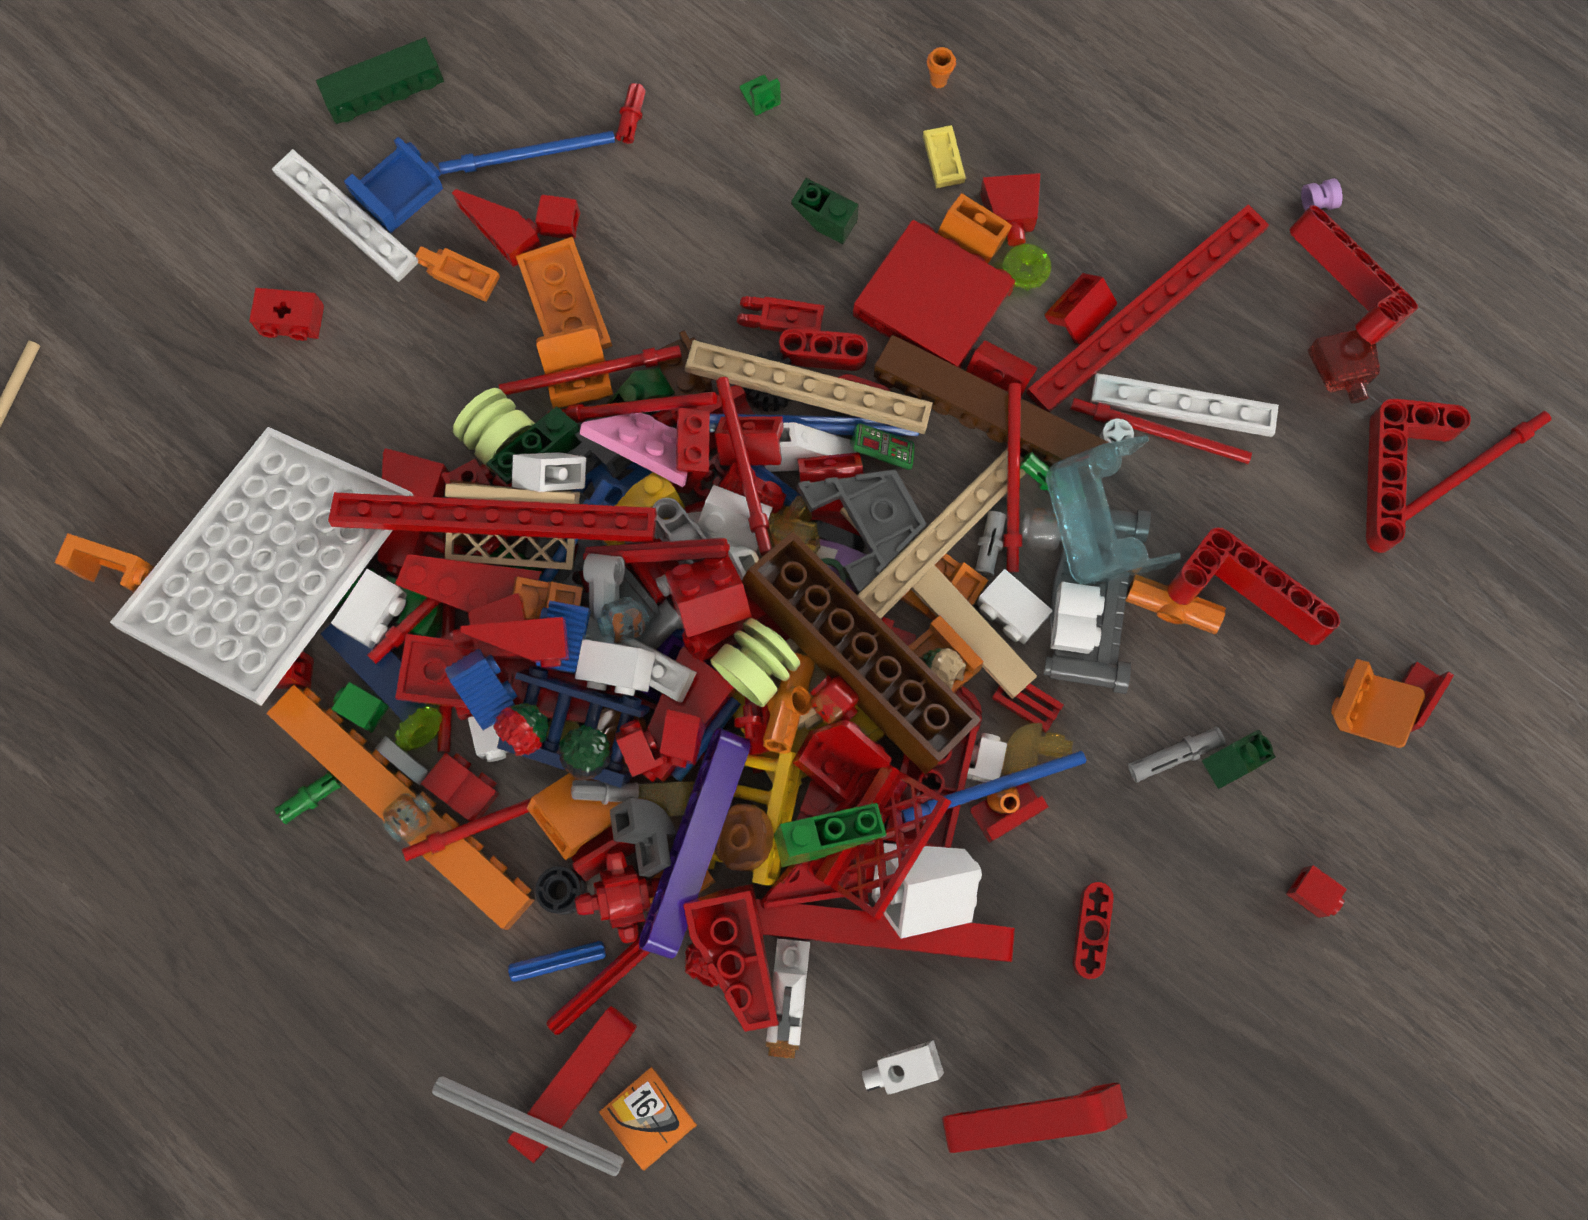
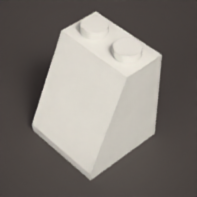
[871,843,982,939]

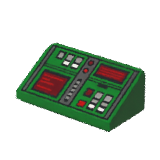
[850,423,915,470]

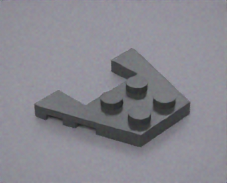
[797,470,927,595]

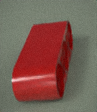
[779,328,868,371]

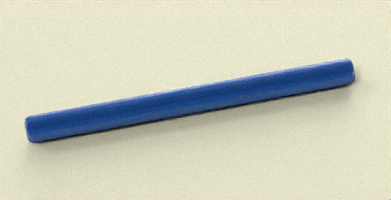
[709,414,919,436]

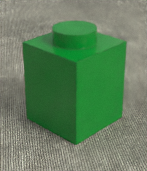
[331,682,389,733]

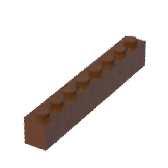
[874,335,1114,485]

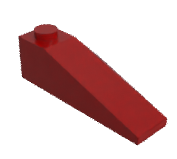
[683,884,779,1032]

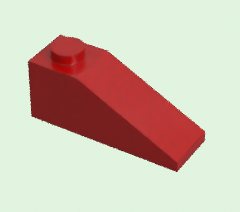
[452,189,541,267]
[460,617,569,668]

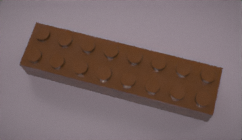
[742,532,981,775]

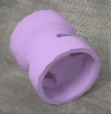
[1301,178,1342,211]

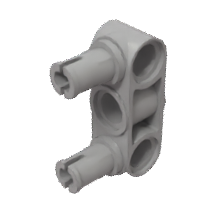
[624,498,706,597]

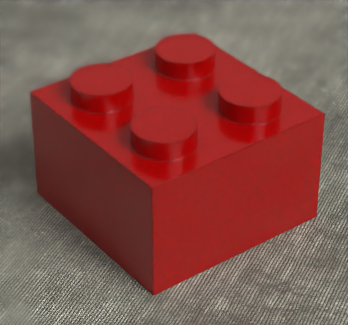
[664,555,751,638]

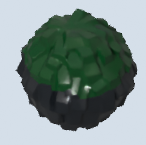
[556,725,613,780]

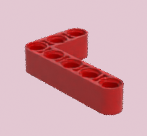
[1289,205,1418,344]
[1366,399,1471,553]
[1167,527,1341,645]
[942,1082,1128,1153]

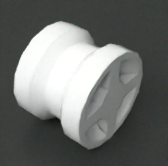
[1099,418,1134,456]

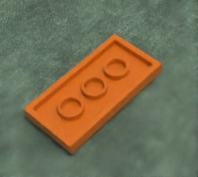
[516,237,612,350]

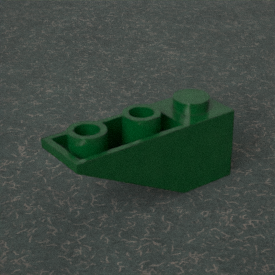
[486,406,580,485]

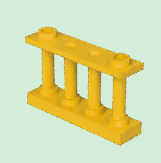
[708,752,802,885]

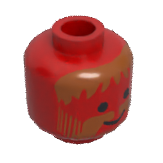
[810,675,859,725]

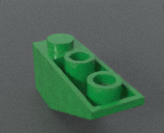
[774,803,887,867]

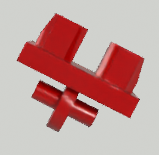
[734,697,771,755]

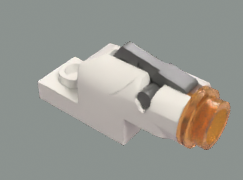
[766,938,810,1059]

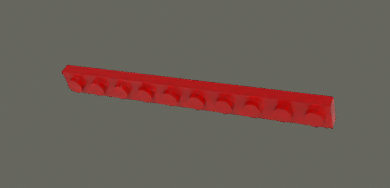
[1026,204,1269,413]
[328,492,657,542]

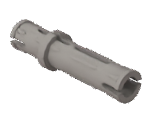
[1128,726,1226,783]

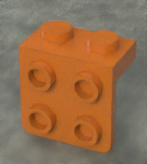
[536,325,613,409]
[1331,659,1425,748]

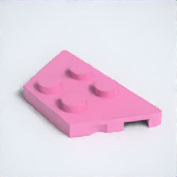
[580,413,688,487]

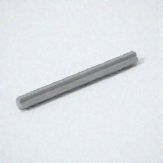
[432,1076,624,1176]

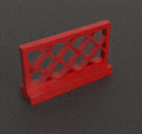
[814,765,951,920]

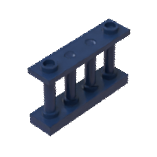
[497,666,650,788]

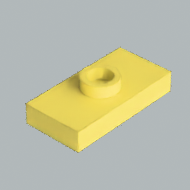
[923,125,966,188]

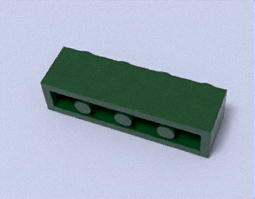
[316,37,444,124]

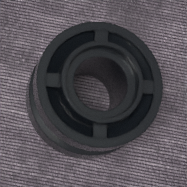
[535,866,587,915]

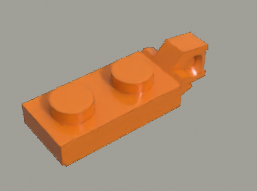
[415,246,500,302]

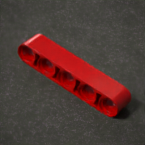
[507,1005,637,1164]

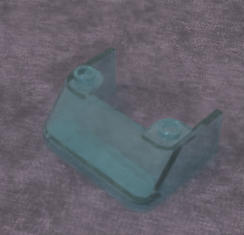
[1046,435,1181,585]

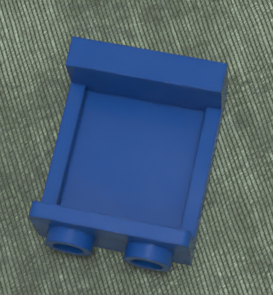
[344,137,443,234]

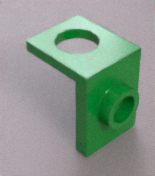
[739,75,781,116]

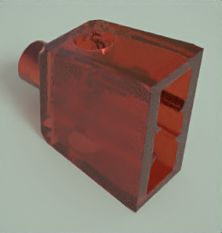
[1308,330,1380,404]

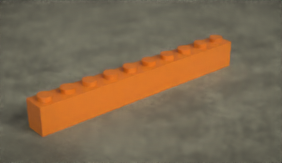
[266,685,535,930]

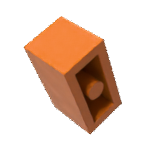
[937,193,1012,264]

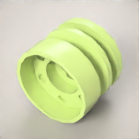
[453,388,535,472]
[710,618,801,707]

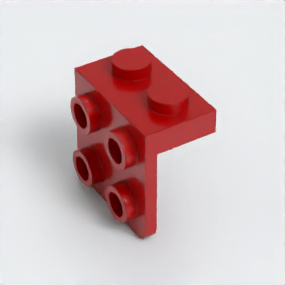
[792,720,892,802]

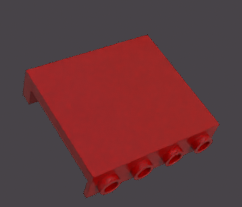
[853,220,1016,369]

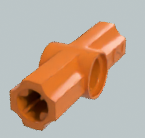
[1126,574,1226,634]
[763,653,815,754]

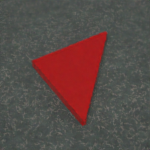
[760,769,880,909]

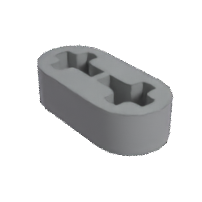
[375,735,430,786]

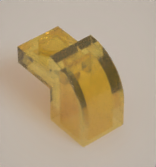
[768,495,821,554]
[1001,723,1073,775]
[638,781,695,816]

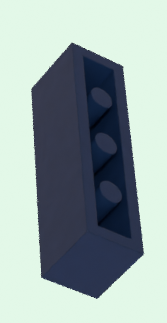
[320,624,438,729]

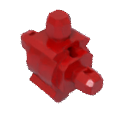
[574,849,661,943]

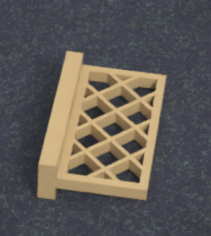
[445,483,580,570]

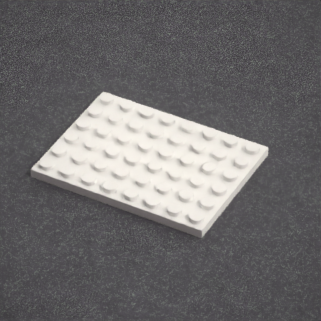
[110,427,414,706]

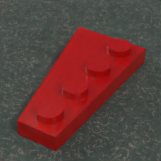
[395,554,541,613]

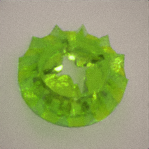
[1003,244,1051,291]
[394,706,442,751]

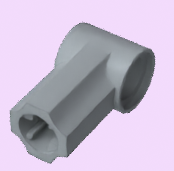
[583,553,625,621]

